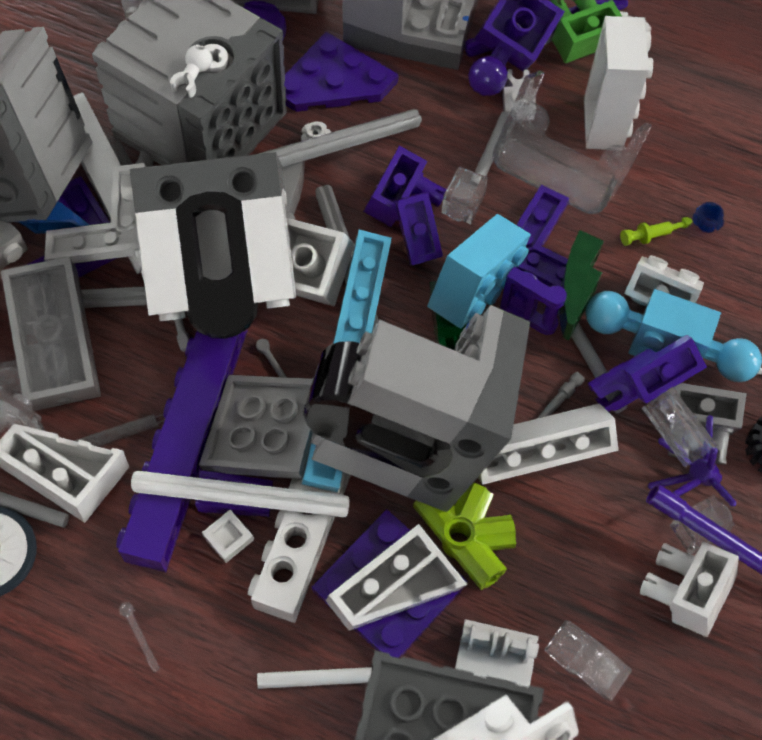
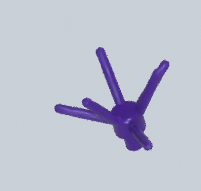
[647,415,737,507]

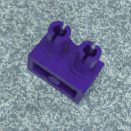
[363,145,448,227]

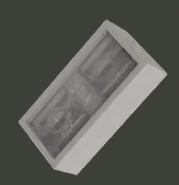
[1,256,101,411]

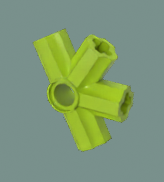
[413,483,516,590]

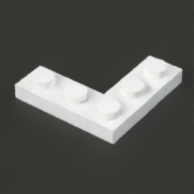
[44,163,146,263]

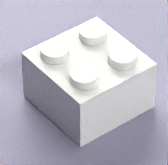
[287,218,355,306]

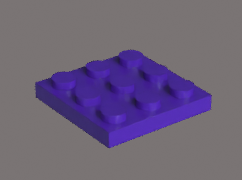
[312,509,468,658]

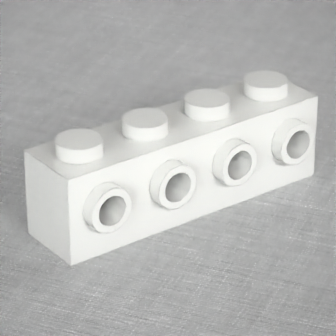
[478,404,619,485]

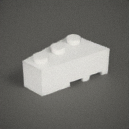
[0,423,129,523]

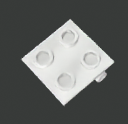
[455,619,539,687]

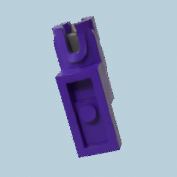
[587,335,707,412]

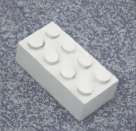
[584,16,653,150]

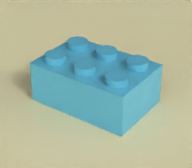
[427,213,531,329]

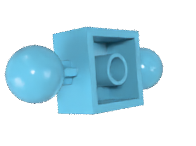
[586,289,762,382]

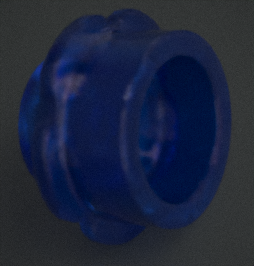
[692,202,724,233]

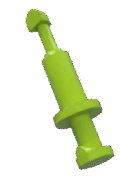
[620,217,693,246]

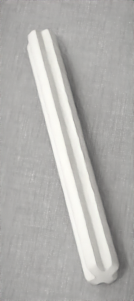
[131,471,350,517]

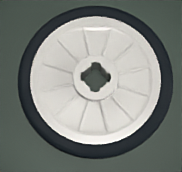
[0,507,37,596]

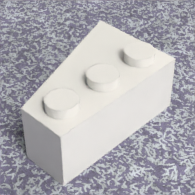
[326,524,467,631]

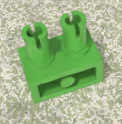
[550,0,622,63]

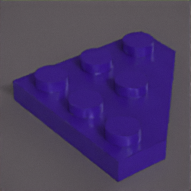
[284,32,399,112]

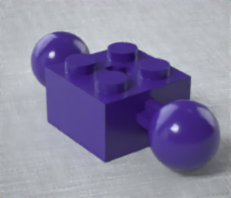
[469,0,565,96]

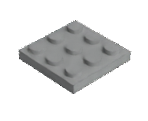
[199,375,325,479]

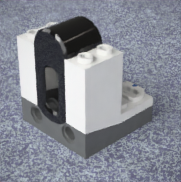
[129,152,296,339]

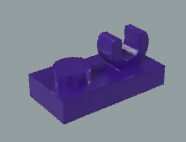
[394,192,443,265]

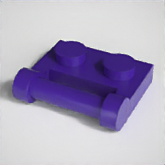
[500,266,567,335]

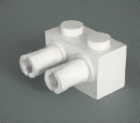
[640,542,739,637]

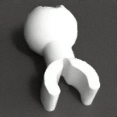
[170,45,212,98]

